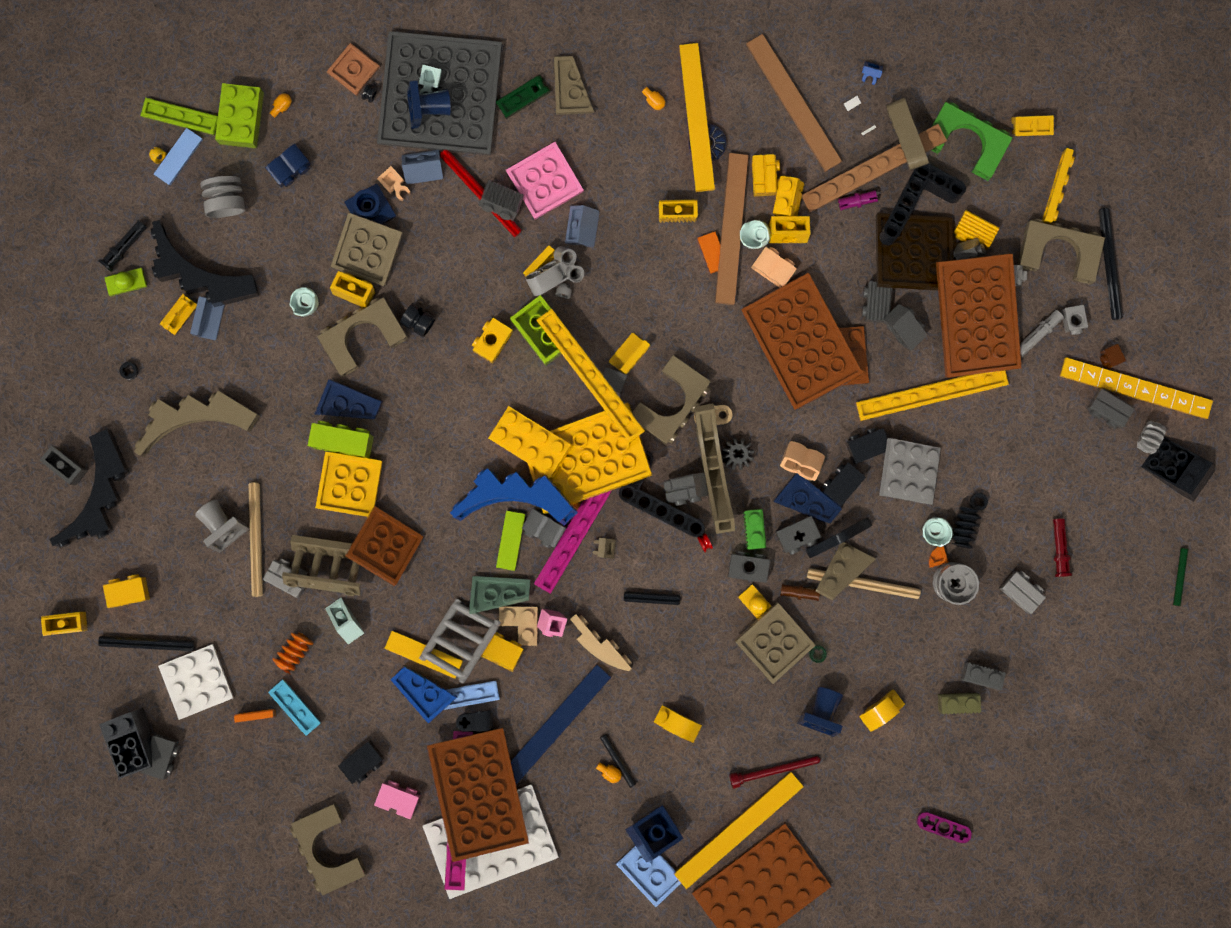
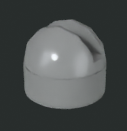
[556,283,572,299]

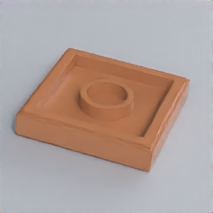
[327,43,380,96]

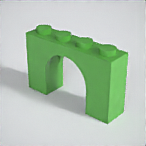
[931,102,1012,181]

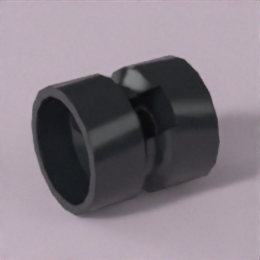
[400,302,436,338]

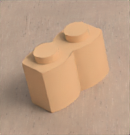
[751,247,797,288]
[780,441,825,481]

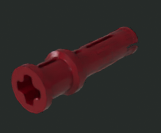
[1053,519,1072,577]

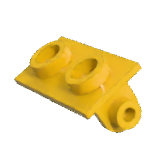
[160,294,197,335]

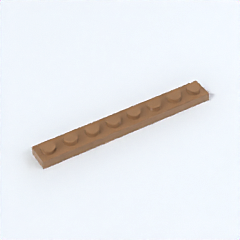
[802,124,947,213]

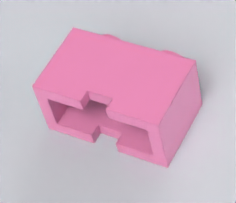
[374,780,421,819]

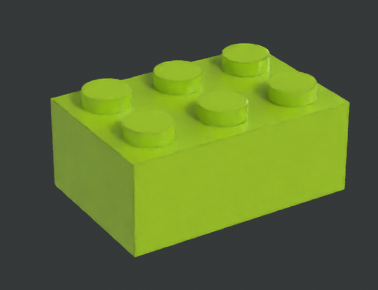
[215,83,264,148]
[510,295,561,366]
[307,421,374,459]

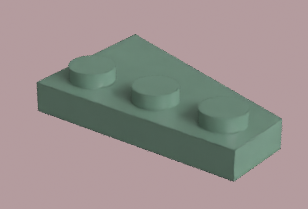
[469,576,530,614]

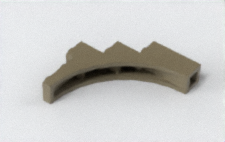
[134,391,260,457]
[694,404,735,534]

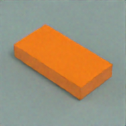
[697,232,720,274]
[234,709,276,723]

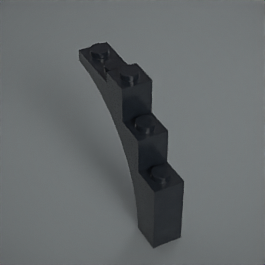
[151,220,259,307]
[49,429,130,548]

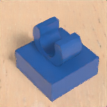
[862,61,883,85]

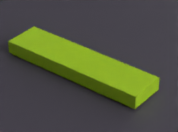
[140,97,218,135]

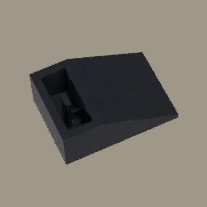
[1141,437,1215,502]
[99,708,152,779]

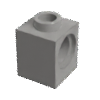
[1061,305,1088,335]

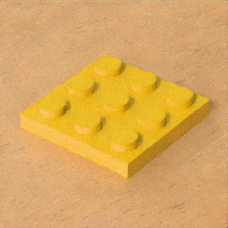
[315,451,383,517]

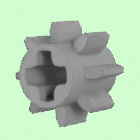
[1014,265,1027,286]

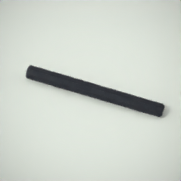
[1098,208,1123,320]

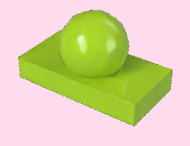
[104,268,147,297]

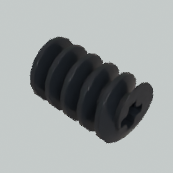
[950,506,982,549]

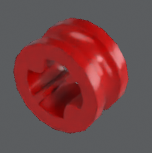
[697,533,713,553]

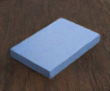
[616,846,681,907]

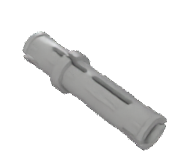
[1020,310,1064,358]

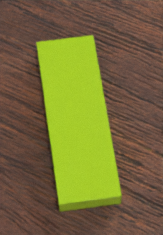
[496,511,525,571]

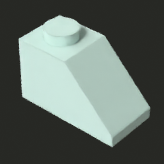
[325,598,364,644]

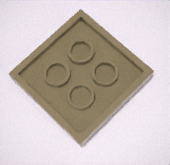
[331,213,403,286]
[734,602,816,684]

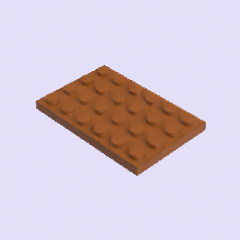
[936,253,1021,378]
[741,273,863,410]
[427,728,529,862]
[692,823,831,928]

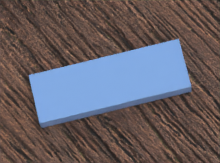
[154,128,203,186]
[444,680,500,710]

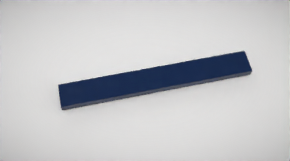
[511,665,611,784]

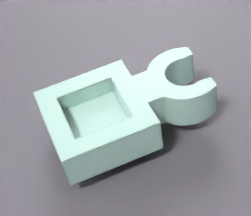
[419,65,442,94]

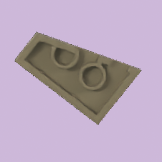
[554,56,594,115]
[816,542,876,600]

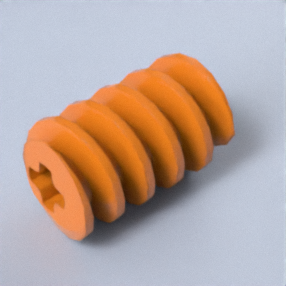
[272,632,314,675]

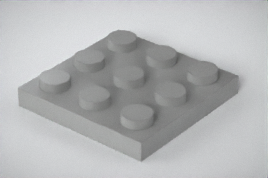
[879,438,941,505]

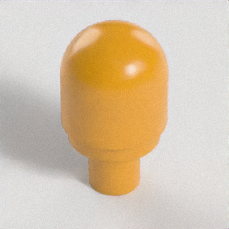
[642,87,666,110]
[269,93,292,118]
[596,762,622,783]

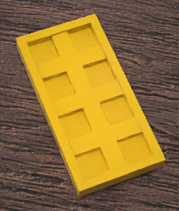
[488,406,572,478]

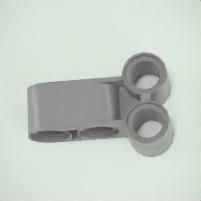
[525,246,584,296]

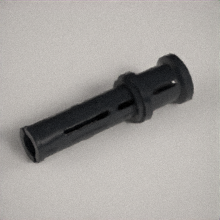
[98,220,147,272]

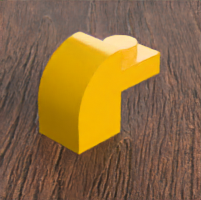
[859,689,905,732]
[654,705,702,743]

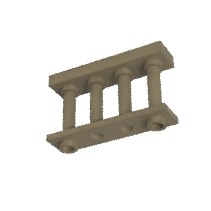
[282,535,361,596]

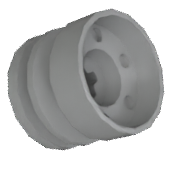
[200,176,246,218]
[932,562,979,605]

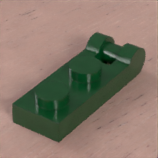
[496,75,551,119]

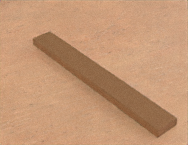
[746,34,842,172]
[715,153,748,305]

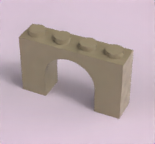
[1017,219,1105,285]
[317,297,408,377]
[632,355,711,445]
[290,803,367,896]

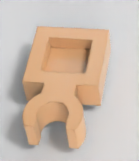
[377,166,411,201]

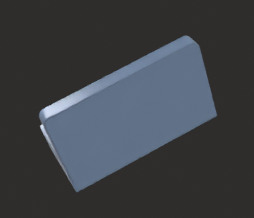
[402,150,443,184]
[565,205,599,248]
[190,296,225,340]

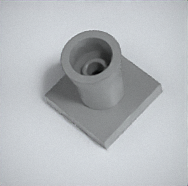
[195,500,249,553]

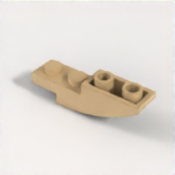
[570,614,632,671]

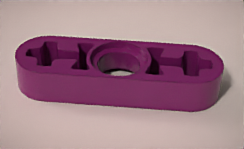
[916,812,972,843]

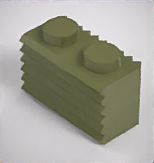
[938,693,981,715]

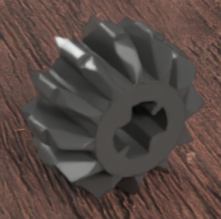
[722,438,754,471]

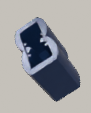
[265,144,311,187]

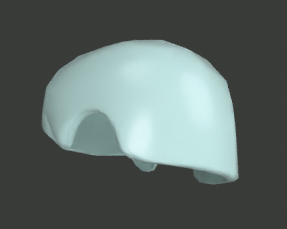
[740,220,771,249]
[289,287,319,317]
[922,517,953,547]

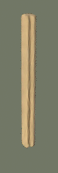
[248,482,263,597]
[807,568,921,599]

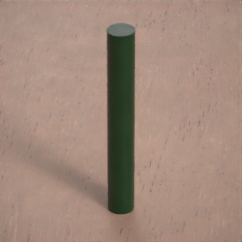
[1173,548,1189,606]

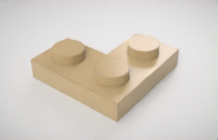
[499,607,538,646]

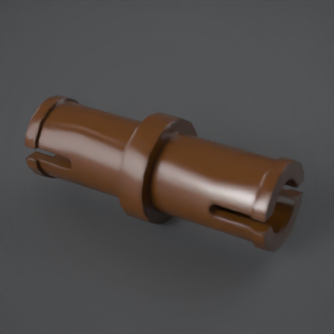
[780,583,820,601]

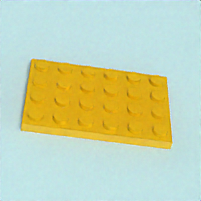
[528,402,653,514]

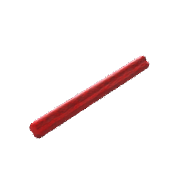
[440,150,522,237]

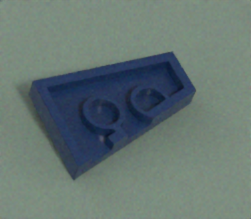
[314,379,383,419]
[773,473,842,524]

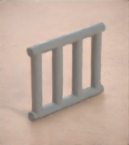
[419,598,501,683]

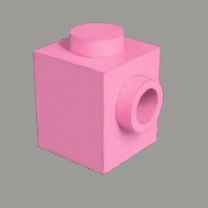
[537,609,567,637]

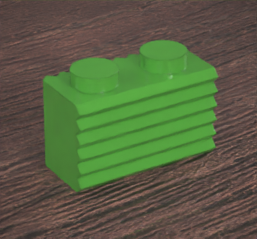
[742,509,766,550]

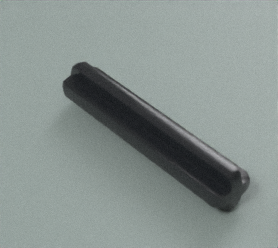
[623,591,680,605]

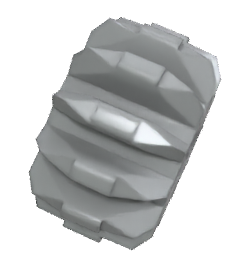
[1137,421,1166,454]

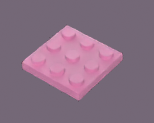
[506,142,584,220]

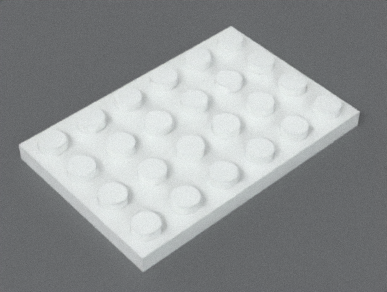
[423,784,559,899]

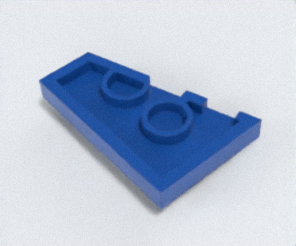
[391,666,458,723]

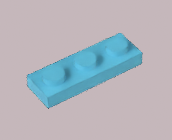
[268,679,322,736]

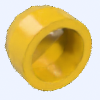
[149,147,166,164]

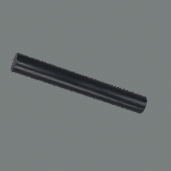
[600,734,636,788]

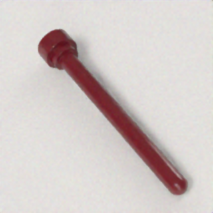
[729,756,821,789]

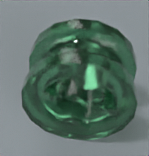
[809,646,827,663]

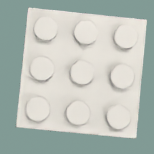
[158,644,234,720]

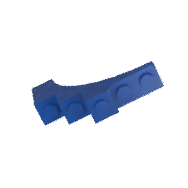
[450,468,579,525]

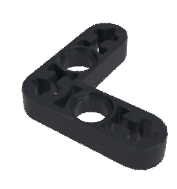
[805,517,873,558]

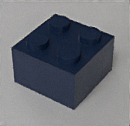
[625,805,684,863]

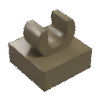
[593,538,616,559]

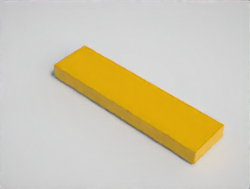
[384,631,463,679]

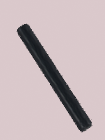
[98,636,195,651]

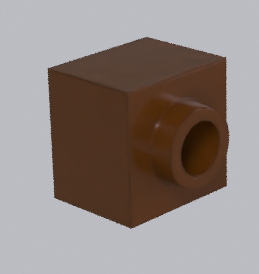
[1100,344,1126,369]

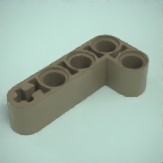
[886,98,929,170]

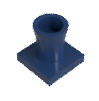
[407,81,451,129]
[344,183,397,224]
[797,687,843,737]

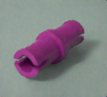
[838,190,878,211]

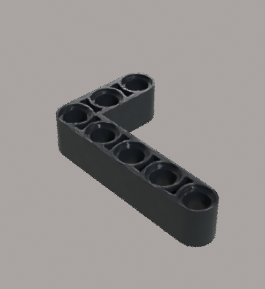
[879,164,966,246]
[619,450,705,537]

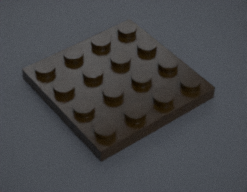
[876,213,953,291]

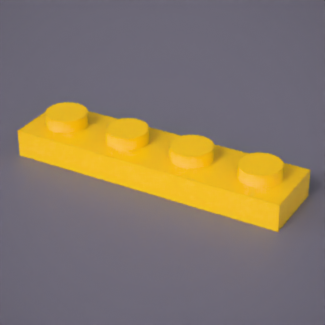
[1042,148,1075,225]

